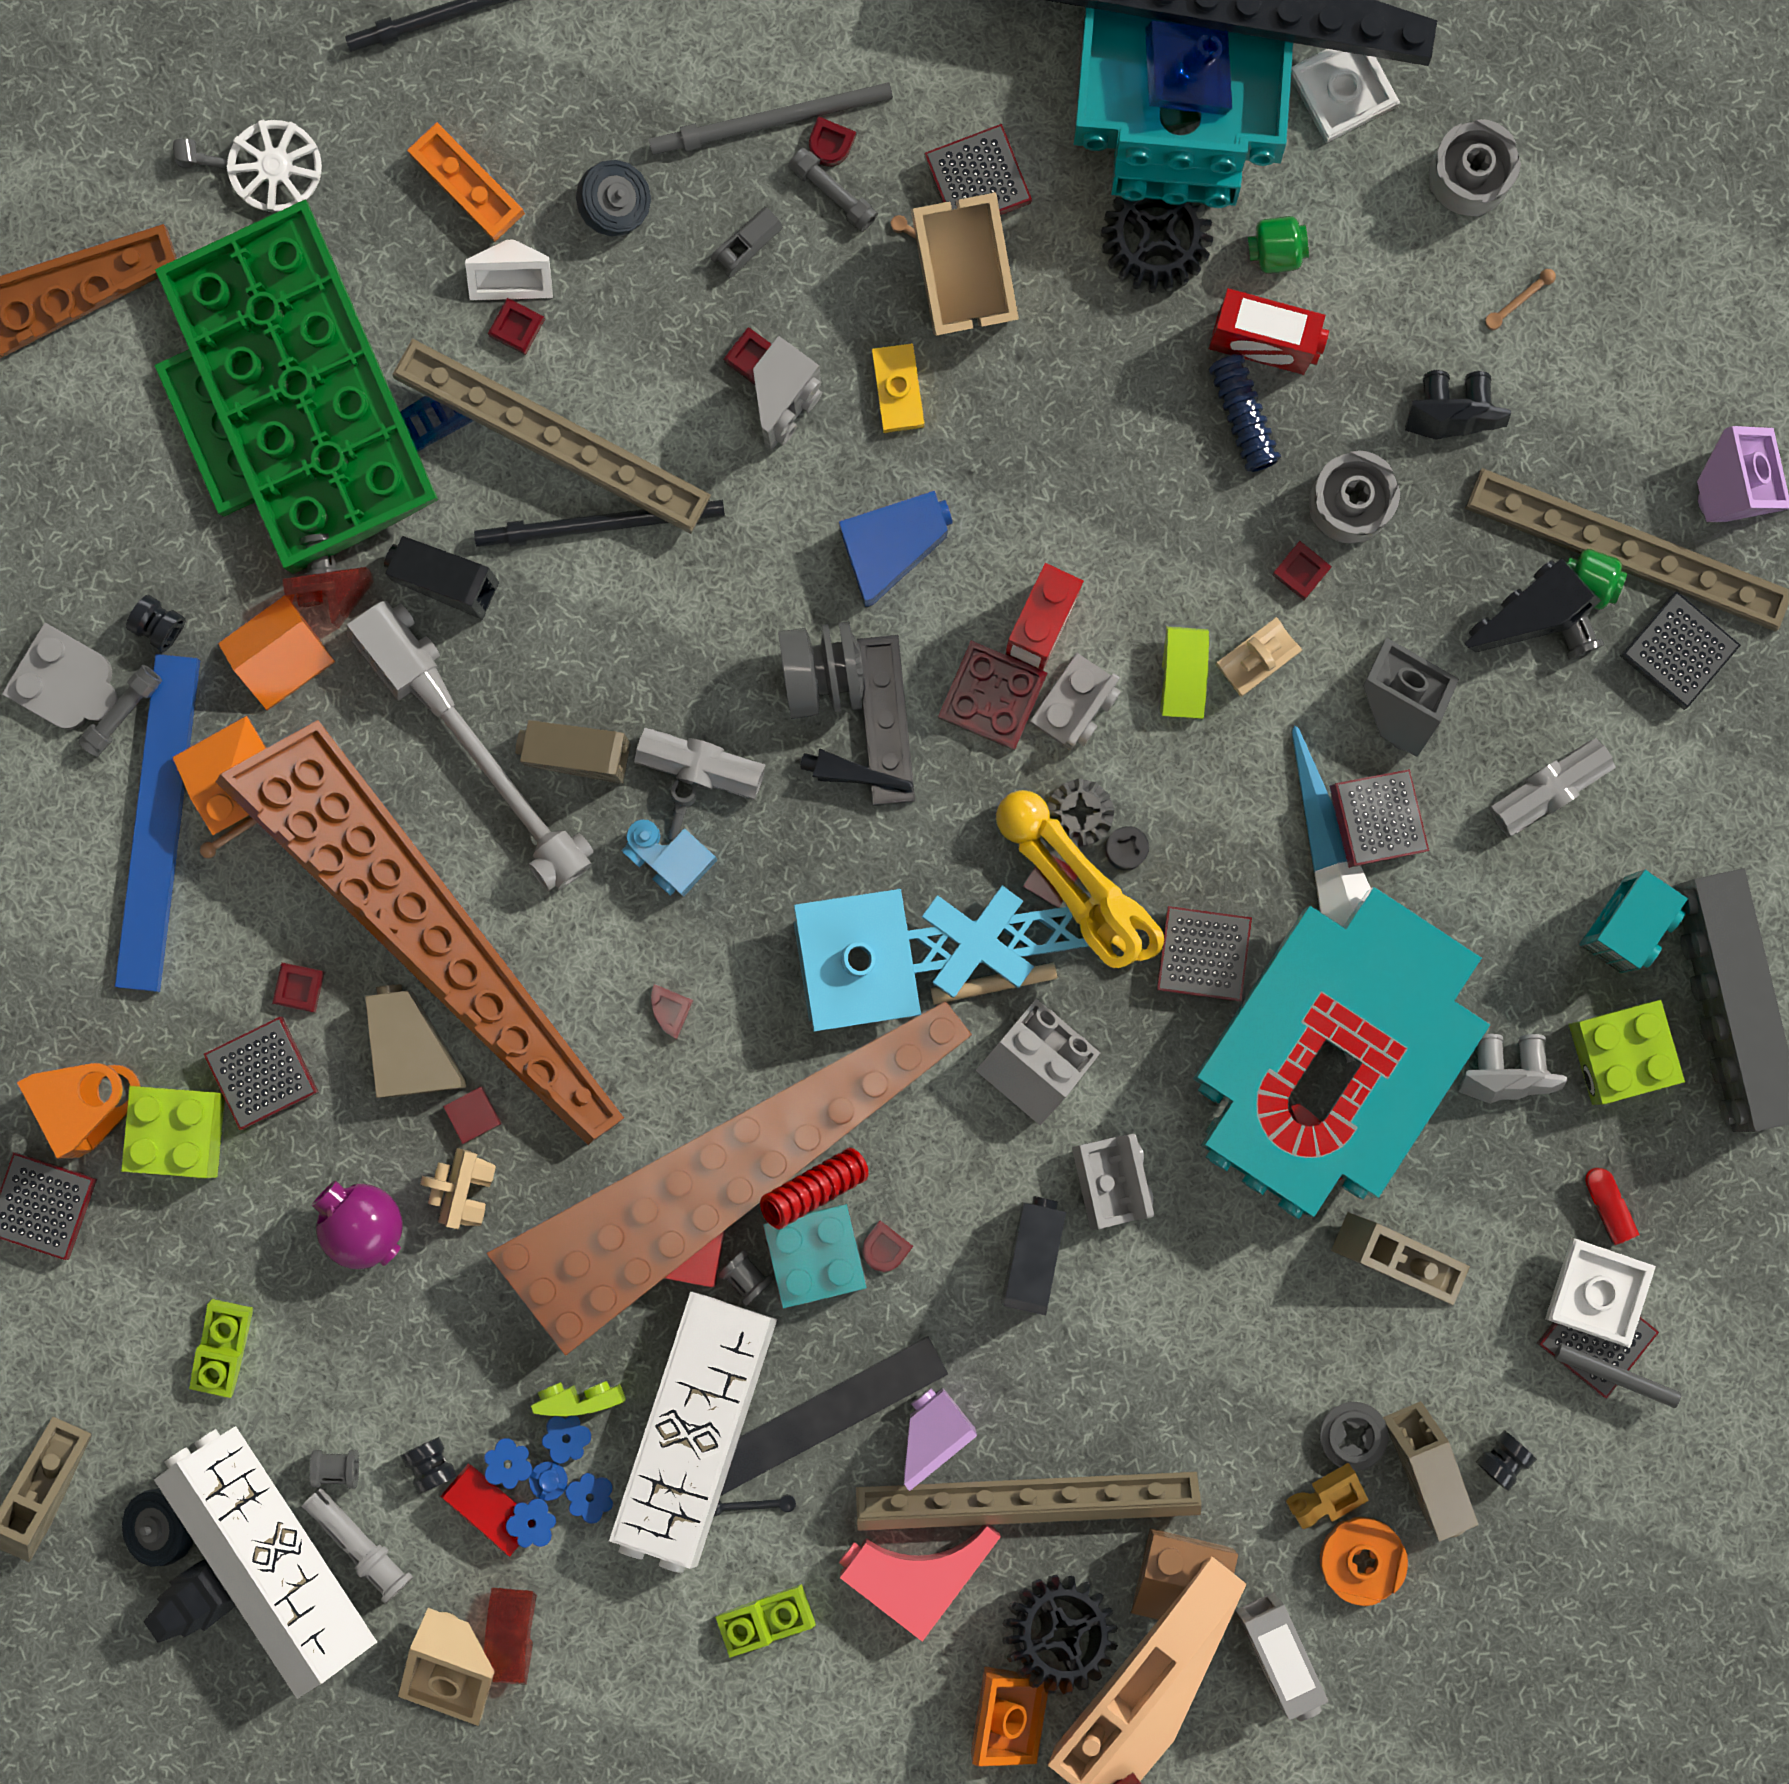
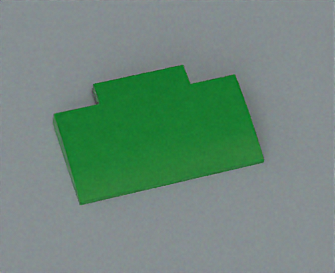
[155,199,439,574]

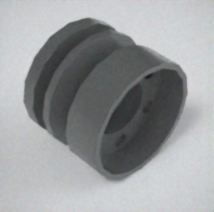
[778,621,865,719]

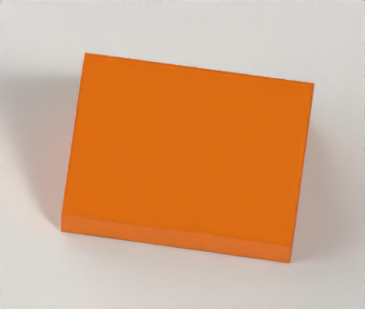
[218,595,335,711]
[971,1667,1048,1766]

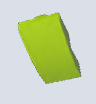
[1160,626,1209,719]
[189,1299,253,1398]
[531,1381,626,1416]
[715,1584,816,1658]

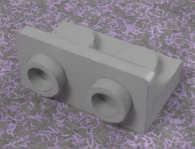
[1030,653,1121,751]

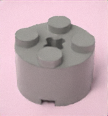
[1429,119,1521,216]
[1309,451,1400,544]

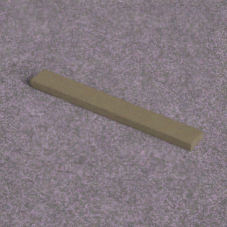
[392,338,711,534]
[1465,468,1789,632]
[856,1472,1202,1531]

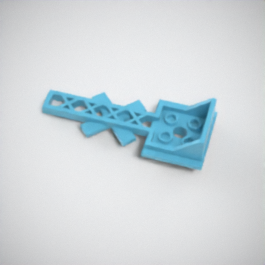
[793,885,1090,1032]

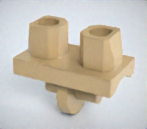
[1216,617,1302,697]
[420,1148,496,1229]

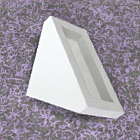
[465,240,553,300]

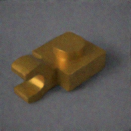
[1286,1463,1369,1529]

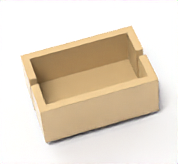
[911,193,1019,336]

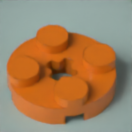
[1320,1517,1408,1606]

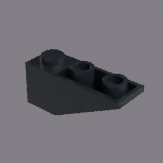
[1464,558,1601,652]

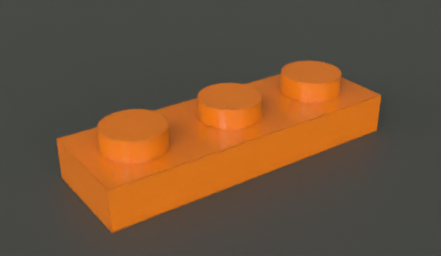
[407,122,525,242]

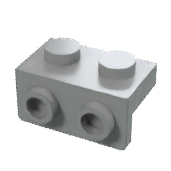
[1072,1133,1154,1230]

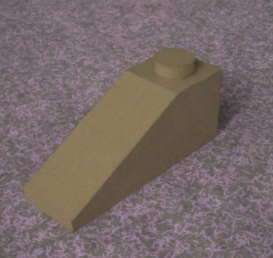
[1331,1212,1470,1305]
[0,1417,92,1563]

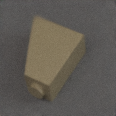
[515,720,631,784]
[365,984,467,1098]
[1383,1401,1479,1542]

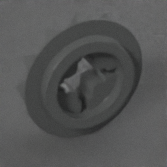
[1048,779,1114,846]
[1319,1401,1389,1471]

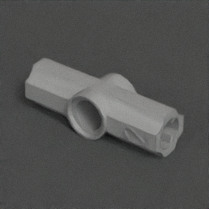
[634,728,766,800]
[1489,738,1616,837]

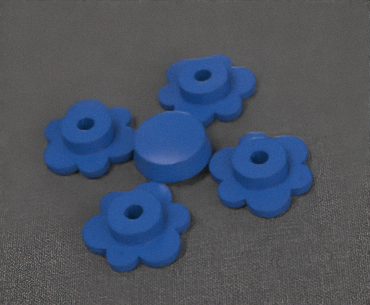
[484,1415,613,1548]

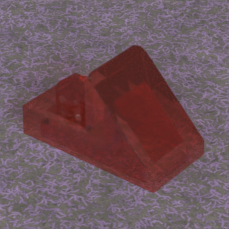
[283,567,374,628]

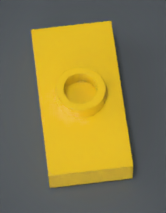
[872,343,925,433]

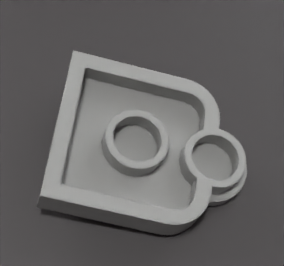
[2,623,118,730]

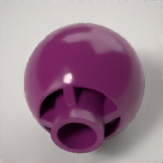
[311,1180,403,1269]

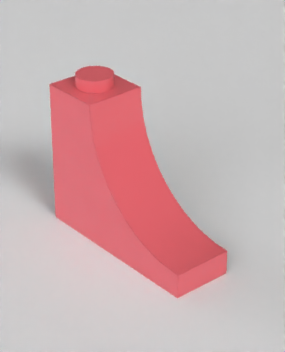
[839,1525,1001,1642]

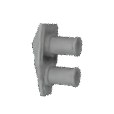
[1459,1034,1567,1104]

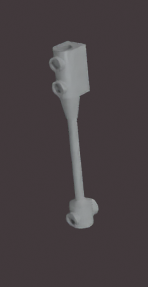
[347,601,594,891]

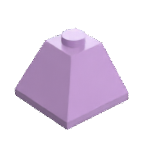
[1697,426,1789,522]
[904,1388,977,1491]

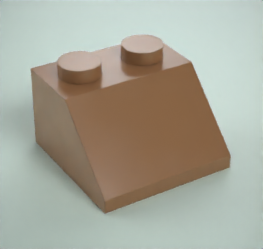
[1131,1528,1238,1620]

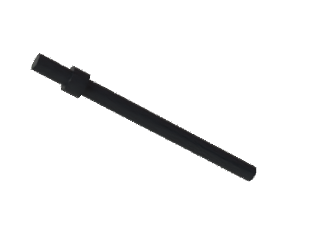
[345,0,509,52]
[474,499,725,547]

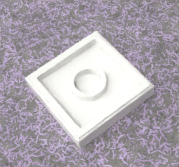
[1291,49,1400,143]
[1545,1238,1656,1348]

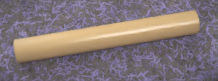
[930,962,1057,1005]

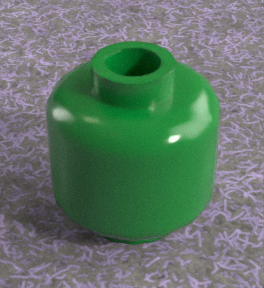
[1248,216,1309,274]
[1567,549,1627,610]

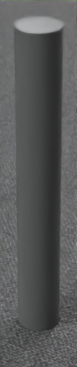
[1554,1343,1681,1408]

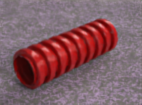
[760,1147,869,1230]

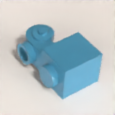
[621,819,717,897]

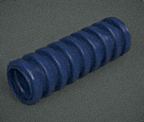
[1209,354,1281,472]

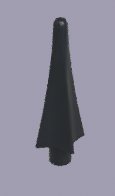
[800,749,913,790]

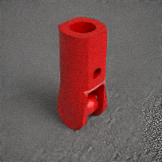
[1585,1168,1640,1245]

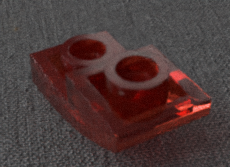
[484,1588,537,1685]

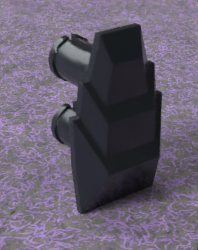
[1405,370,1511,440]
[143,1559,236,1643]

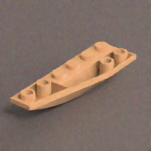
[1048,1556,1246,1784]

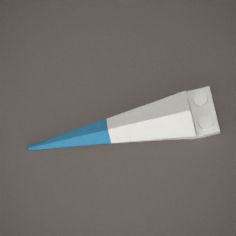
[1292,725,1371,1063]

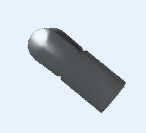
[711,206,783,278]

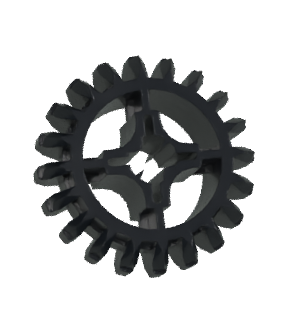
[1101,197,1213,293]
[1002,1575,1118,1695]

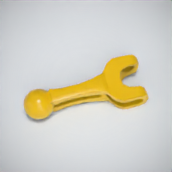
[996,790,1164,968]

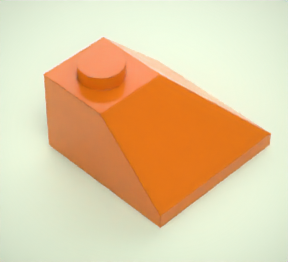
[172,715,266,835]

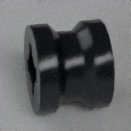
[1105,826,1149,870]

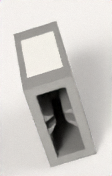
[1235,1592,1329,1721]

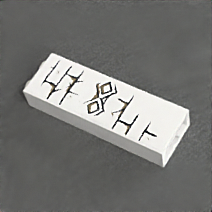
[609,1292,777,1573]
[154,1426,377,1699]

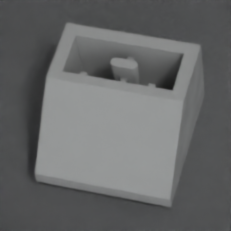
[753,336,822,451]
[975,998,1100,1125]

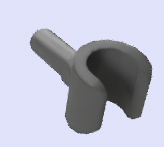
[173,139,228,170]
[668,780,697,840]

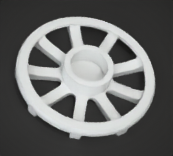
[227,120,322,212]

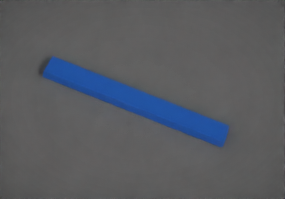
[115,654,200,992]

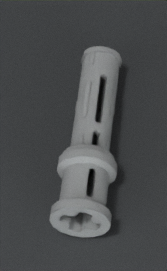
[301,1487,413,1604]

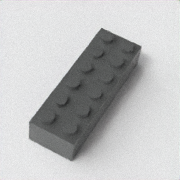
[1674,868,1789,1132]

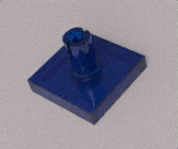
[1145,20,1232,115]

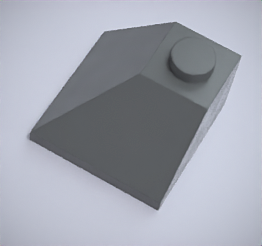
[1363,638,1459,757]

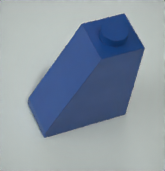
[839,491,953,607]

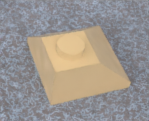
[398,1608,494,1726]

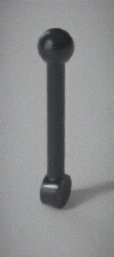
[714,1494,796,1516]

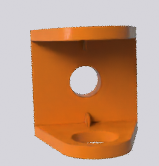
[17,1063,140,1159]

